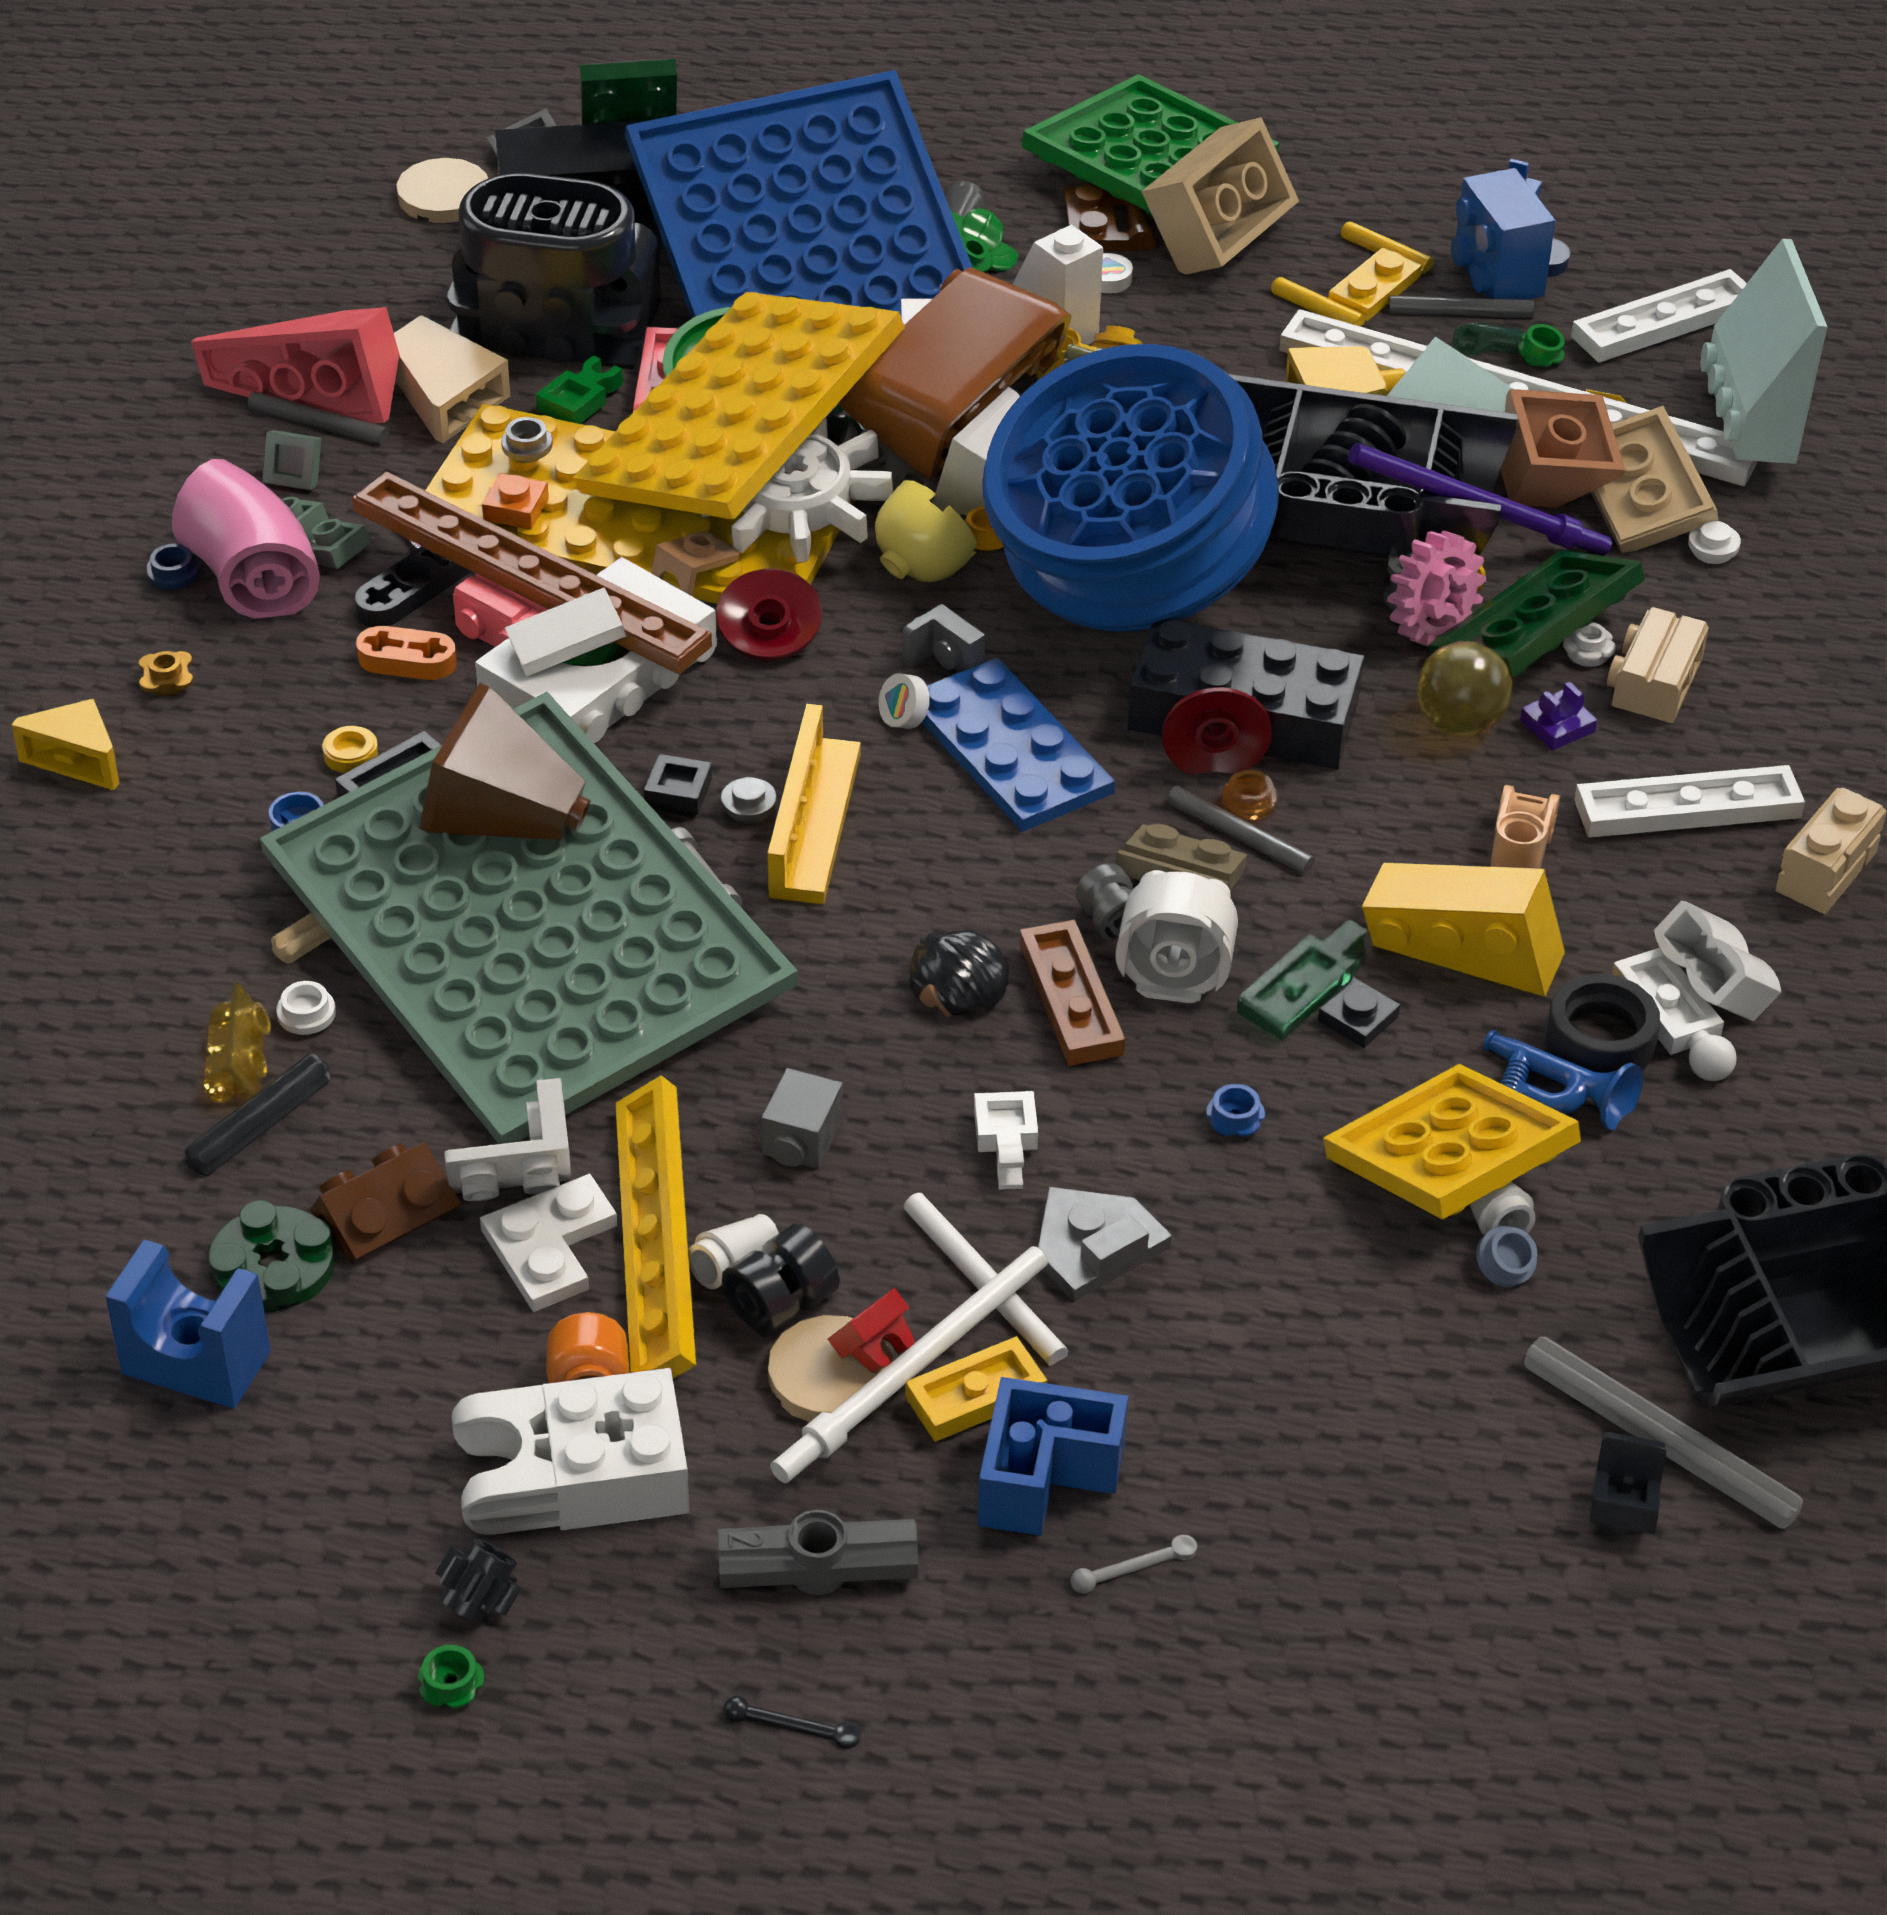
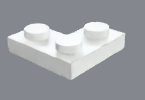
[480,1174,617,1312]

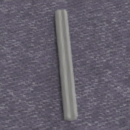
[1524,1337,1803,1529]

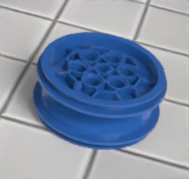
[982,344,1279,632]

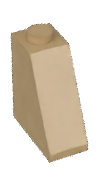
[394,315,510,443]

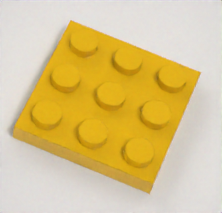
[1323,1064,1581,1220]

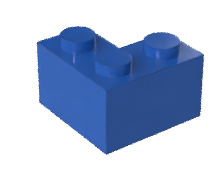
[978,1377,1129,1536]

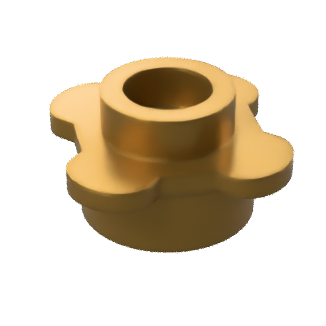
[139,651,193,696]

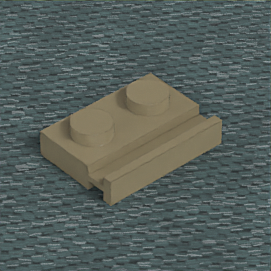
[1115,824,1247,890]

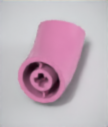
[172,459,320,619]

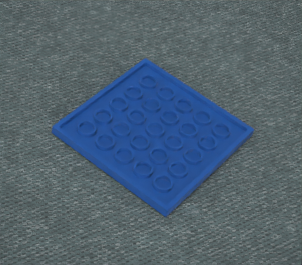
[625,70,973,319]

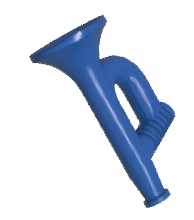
[1483,1030,1643,1131]

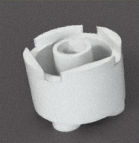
[1116,870,1238,1003]

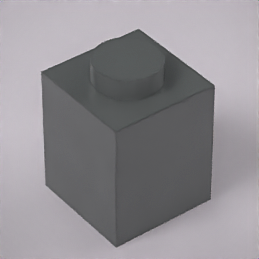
[762,1068,843,1169]

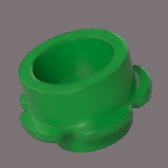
[1518,324,1565,367]
[417,1645,484,1709]

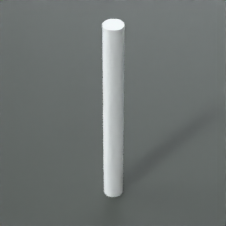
[904,1193,1068,1366]

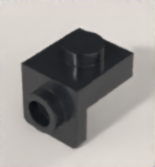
[1589,1432,1667,1535]

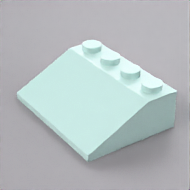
[1700,239,1827,464]

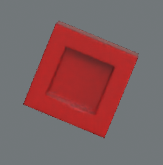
[827,1288,914,1373]

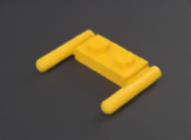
[1271,222,1434,327]

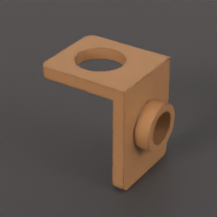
[651,531,740,596]

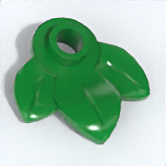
[950,208,1018,273]

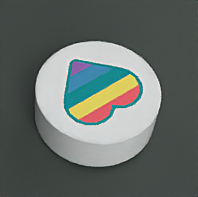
[1101,253,1133,293]
[879,673,930,729]

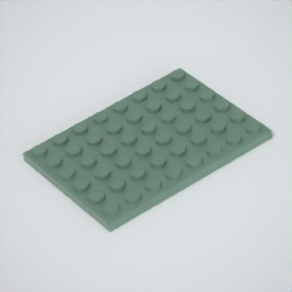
[260,692,798,1144]

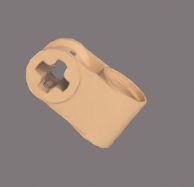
[1491,785,1560,869]

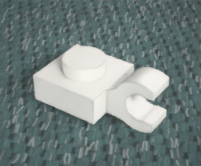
[974,1091,1038,1190]

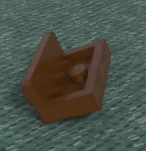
[310,1141,461,1263]

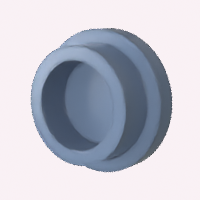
[1476,1226,1537,1287]

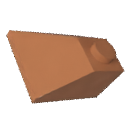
[1500,389,1625,508]

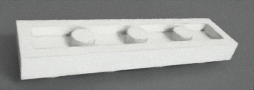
[1571,269,1747,363]
[1574,765,1805,838]

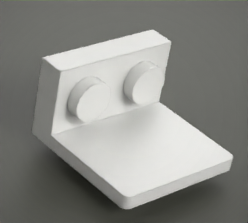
[444,1078,571,1201]

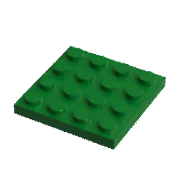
[1021,74,1280,217]

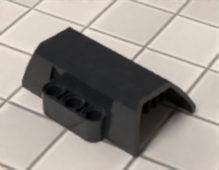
[1229,374,1518,557]
[1638,1154,1887,1408]

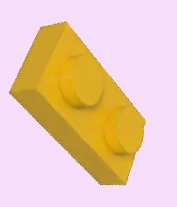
[905,1336,1047,1442]

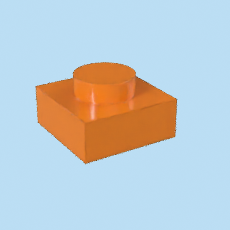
[482,473,549,529]

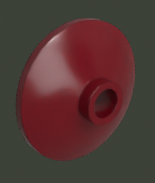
[717,568,822,660]
[1162,687,1272,774]

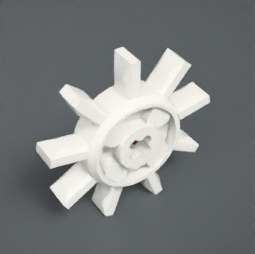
[701,417,893,562]

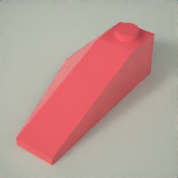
[191,307,399,423]

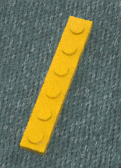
[616,1075,696,1378]

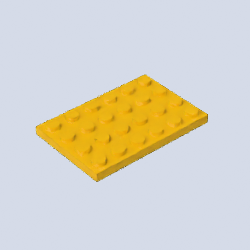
[573,292,905,520]

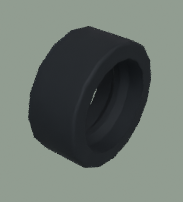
[1545,973,1660,1073]

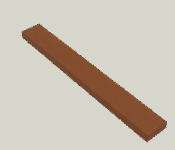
[352,471,712,675]

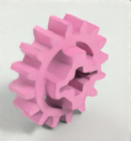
[1387,531,1486,647]

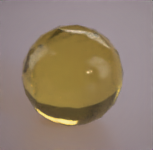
[1416,641,1512,737]

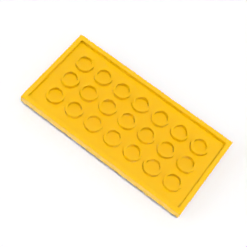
[425,404,856,604]

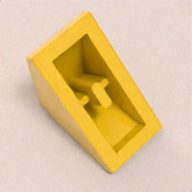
[11,699,120,790]

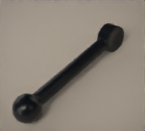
[723,1696,861,1749]

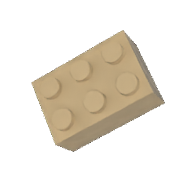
[1141,117,1299,274]

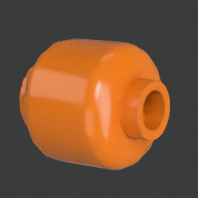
[545,1312,629,1383]

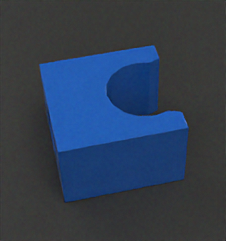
[105,1239,271,1409]

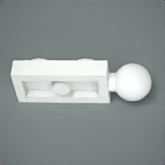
[1612,948,1737,1081]

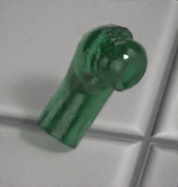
[1452,322,1524,356]

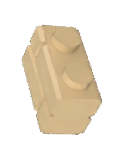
[1607,607,1709,723]
[1775,787,1887,914]

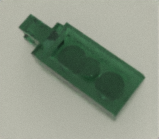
[1237,919,1367,1041]

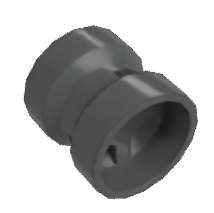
[1075,864,1133,942]

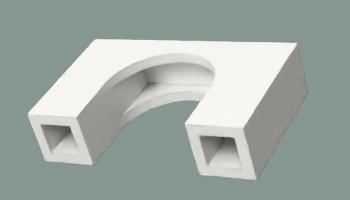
[475,557,717,743]

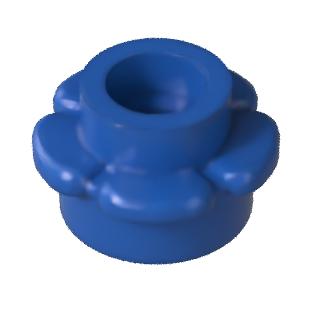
[1206,1084,1265,1137]

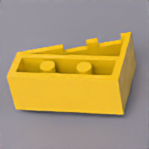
[1362,863,1565,997]

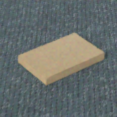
[1591,406,1718,553]

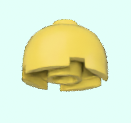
[875,480,978,582]

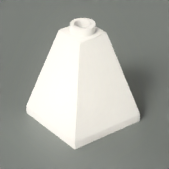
[932,387,1020,515]

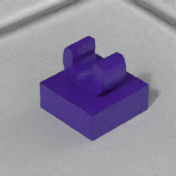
[1520,682,1597,750]

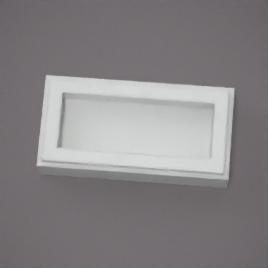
[505,587,626,677]

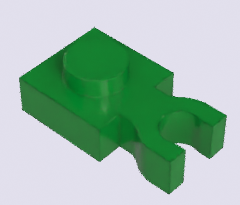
[535,356,623,424]

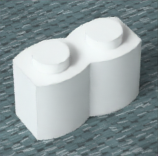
[1654,901,1781,1021]

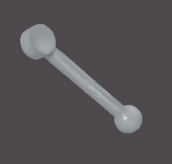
[1070,1535,1197,1594]

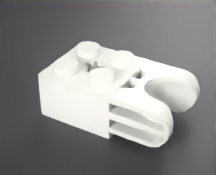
[452,1368,690,1535]

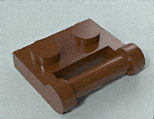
[1063,184,1156,251]

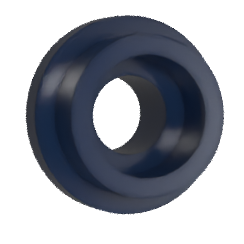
[146,543,200,590]

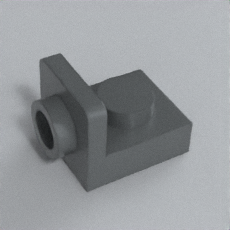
[903,604,985,673]

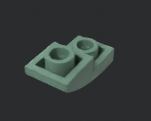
[281,497,371,569]

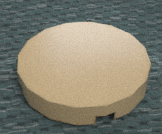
[396,158,488,223]
[768,1315,893,1422]

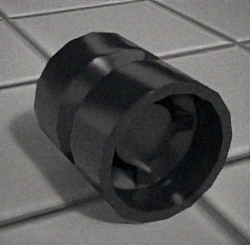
[722,1224,840,1337]

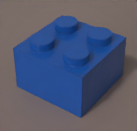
[1451,168,1556,300]

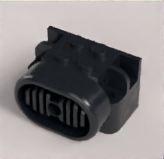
[447,173,661,369]

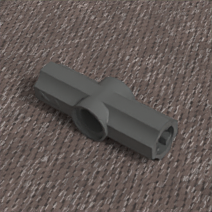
[718,1509,919,1595]

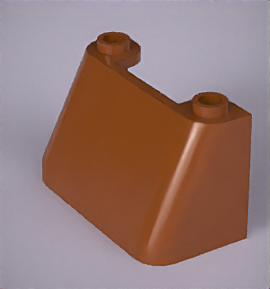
[839,267,1071,481]

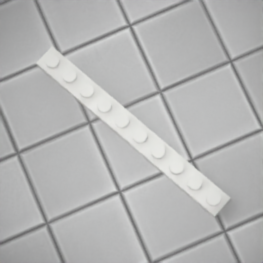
[1279,309,1758,486]

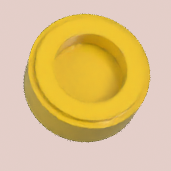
[322,726,378,773]

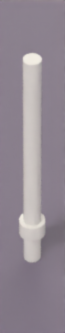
[770,1246,1048,1483]

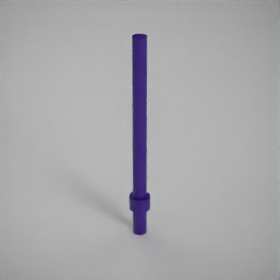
[1348,443,1612,556]

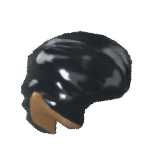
[909,930,1009,1017]

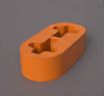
[356,626,457,680]

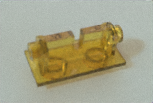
[203,982,270,1103]

